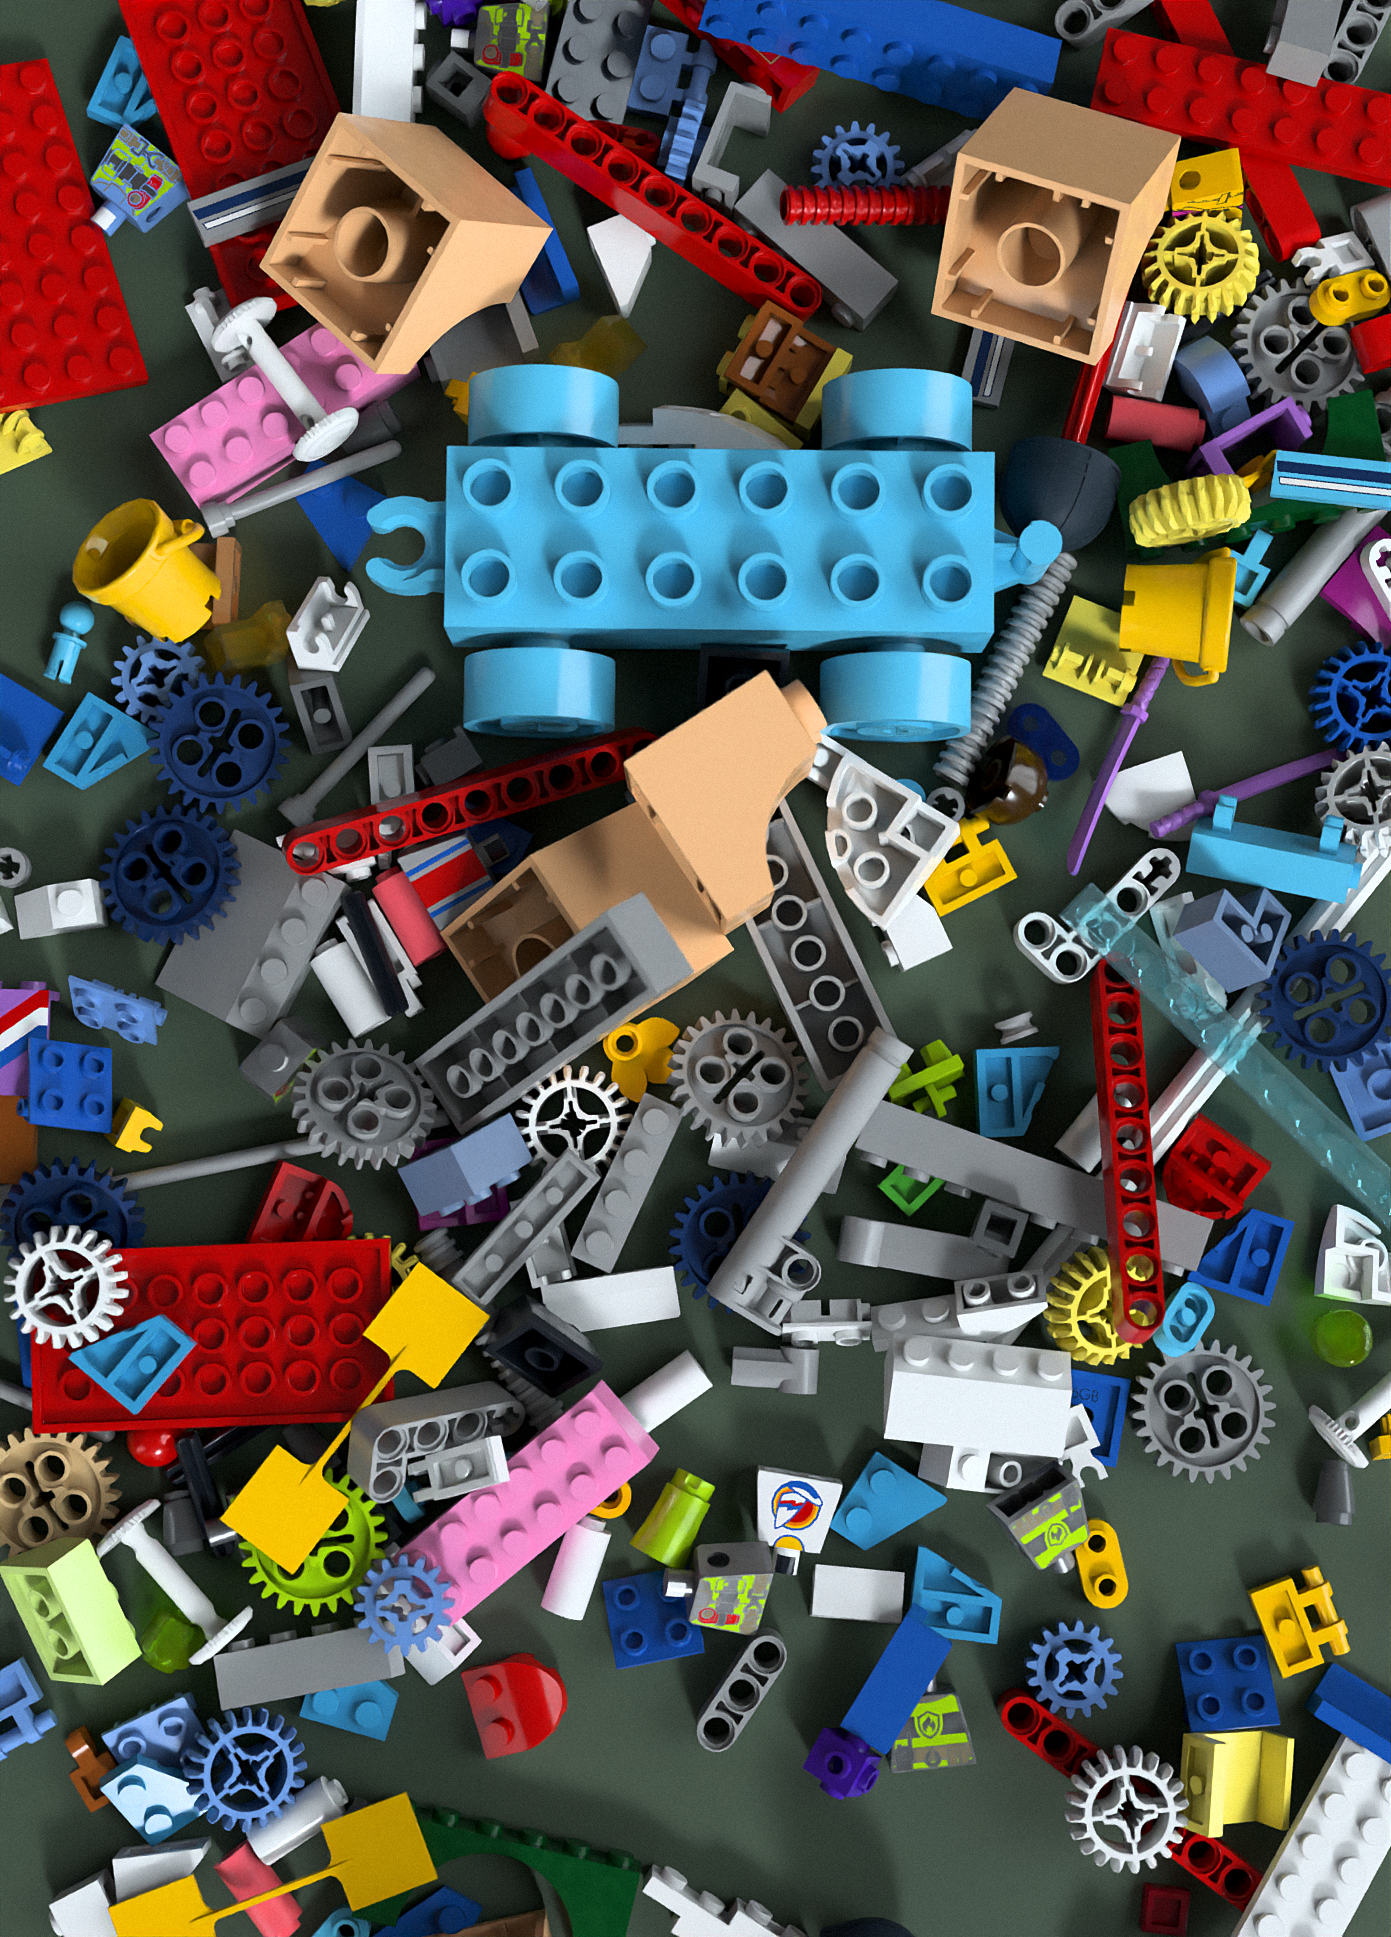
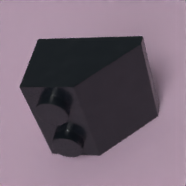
[695,643,790,716]
[483,1293,604,1399]

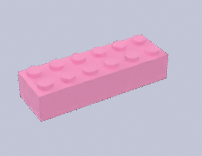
[149,322,421,509]
[392,1380,660,1628]

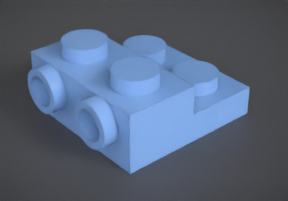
[1329,1035,1391,1143]

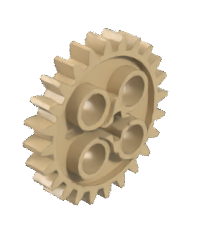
[0,1424,122,1558]

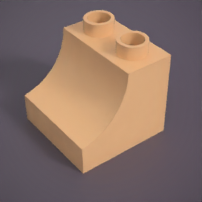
[931,87,1182,366]
[259,112,553,374]
[623,670,827,935]
[440,802,734,1034]

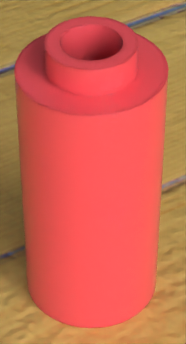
[1104,395,1206,453]
[372,866,450,967]
[213,1838,303,1937]

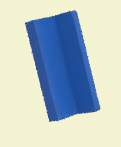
[508,167,580,316]
[840,1603,953,1754]
[1303,1662,1391,1764]

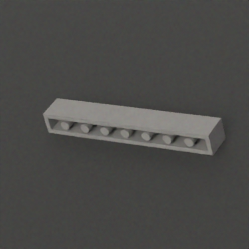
[855,1100,1214,1277]

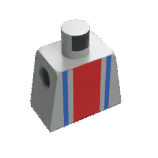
[397,828,511,931]

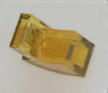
[548,314,648,380]
[202,600,293,679]

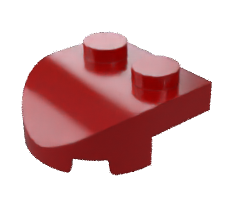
[1162,1112,1271,1220]
[245,1159,353,1243]
[461,1653,567,1760]

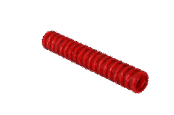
[779,185,952,226]

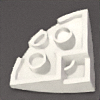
[825,751,960,931]

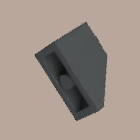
[287,655,354,755]

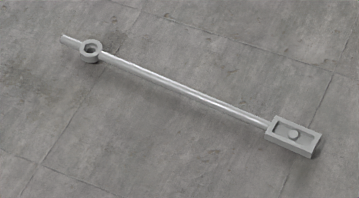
[0,1108,451,1231]

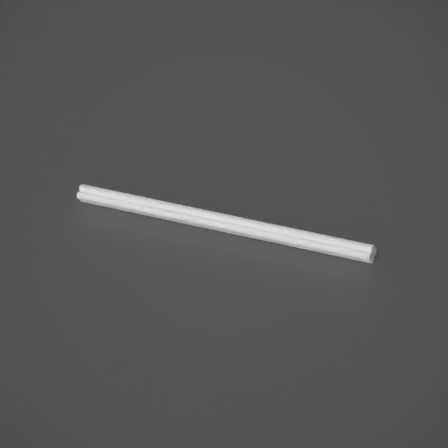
[986,818,1391,1346]

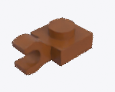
[64,1724,119,1813]

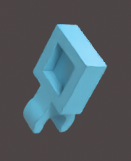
[1231,529,1273,610]

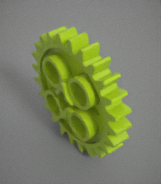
[239,1466,388,1616]

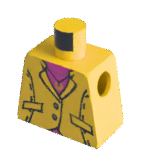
[1164,148,1244,224]

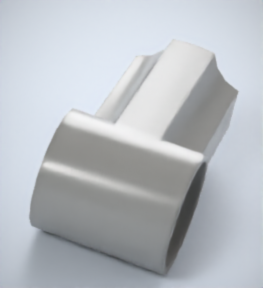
[731,1345,820,1394]

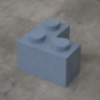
[1172,887,1292,993]
[397,1113,534,1217]

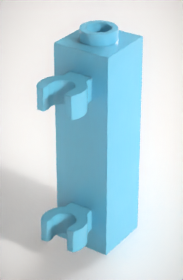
[1185,794,1363,904]

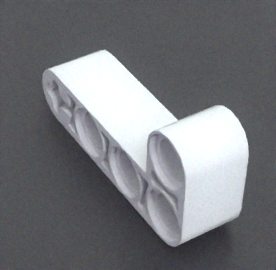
[1012,848,1181,985]

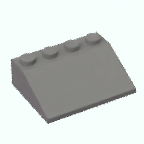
[155,829,352,1040]

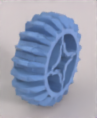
[183,1706,307,1832]

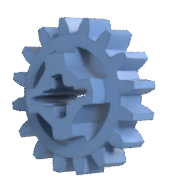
[656,98,712,189]
[810,121,905,190]
[111,635,210,726]
[354,1553,455,1657]
[1024,1617,1123,1719]

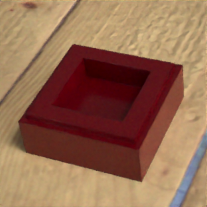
[1139,1882,1191,1937]

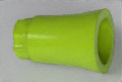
[629,1468,715,1569]

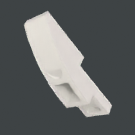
[618,405,792,450]
[870,1268,1048,1352]
[643,1864,808,1937]

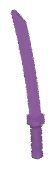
[1067,656,1171,876]
[1149,745,1354,838]

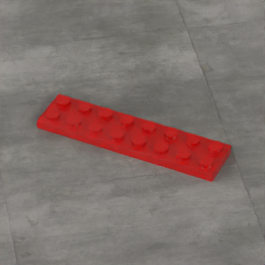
[1089,27,1391,188]

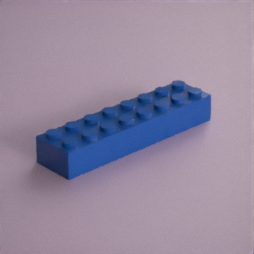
[698,0,1062,121]

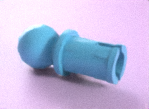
[43,601,95,684]

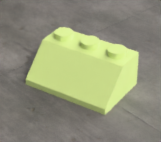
[0,1537,142,1685]

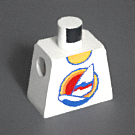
[757,1465,843,1575]

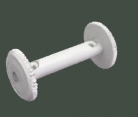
[211,297,359,462]
[1309,1371,1391,1468]
[96,1499,253,1665]

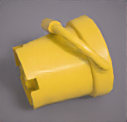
[72,498,221,643]
[1119,547,1237,687]

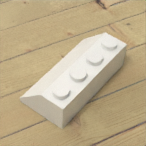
[352,0,427,123]
[884,1332,1072,1458]

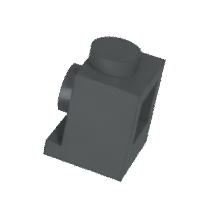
[426,51,492,131]
[414,725,486,788]
[968,1199,1029,1259]

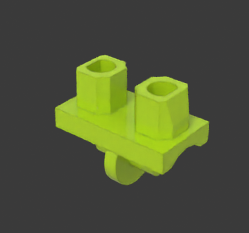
[887,1040,965,1119]

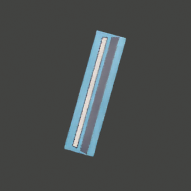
[1270,450,1391,511]

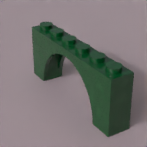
[1107,389,1387,562]
[351,1796,641,1937]

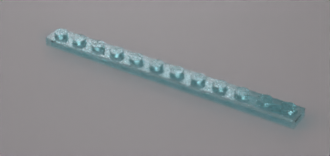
[1059,883,1391,1232]

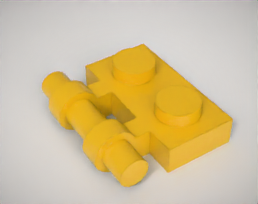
[922,816,1017,918]
[1247,1564,1351,1678]

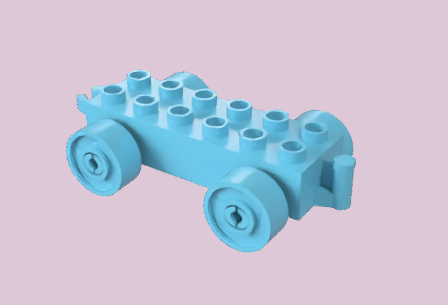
[366,364,1063,743]

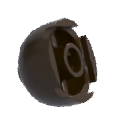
[966,735,1049,826]

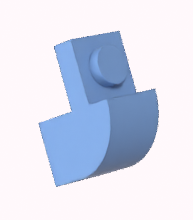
[1173,335,1252,441]

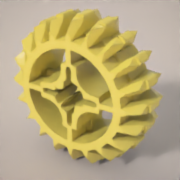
[1141,211,1260,325]
[1129,473,1251,548]
[1042,1245,1149,1366]

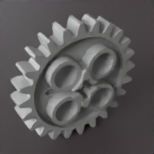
[1229,277,1364,417]
[666,1009,810,1150]
[290,1039,437,1170]
[1129,1338,1276,1483]

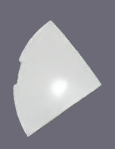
[1093,751,1197,842]
[1314,1204,1391,1306]

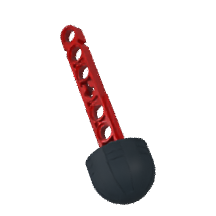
[999,285,1131,553]

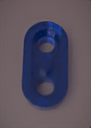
[1007,703,1080,782]

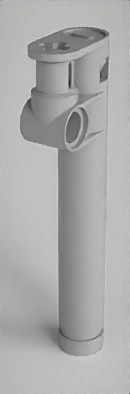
[1240,386,1391,647]
[706,1026,914,1336]

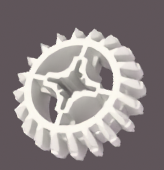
[1314,741,1391,859]
[515,1065,633,1177]
[3,1225,129,1349]
[1064,1745,1189,1873]

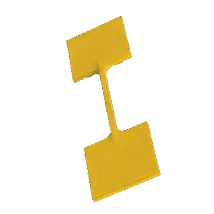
[220,1262,490,1575]
[107,1791,438,1937]

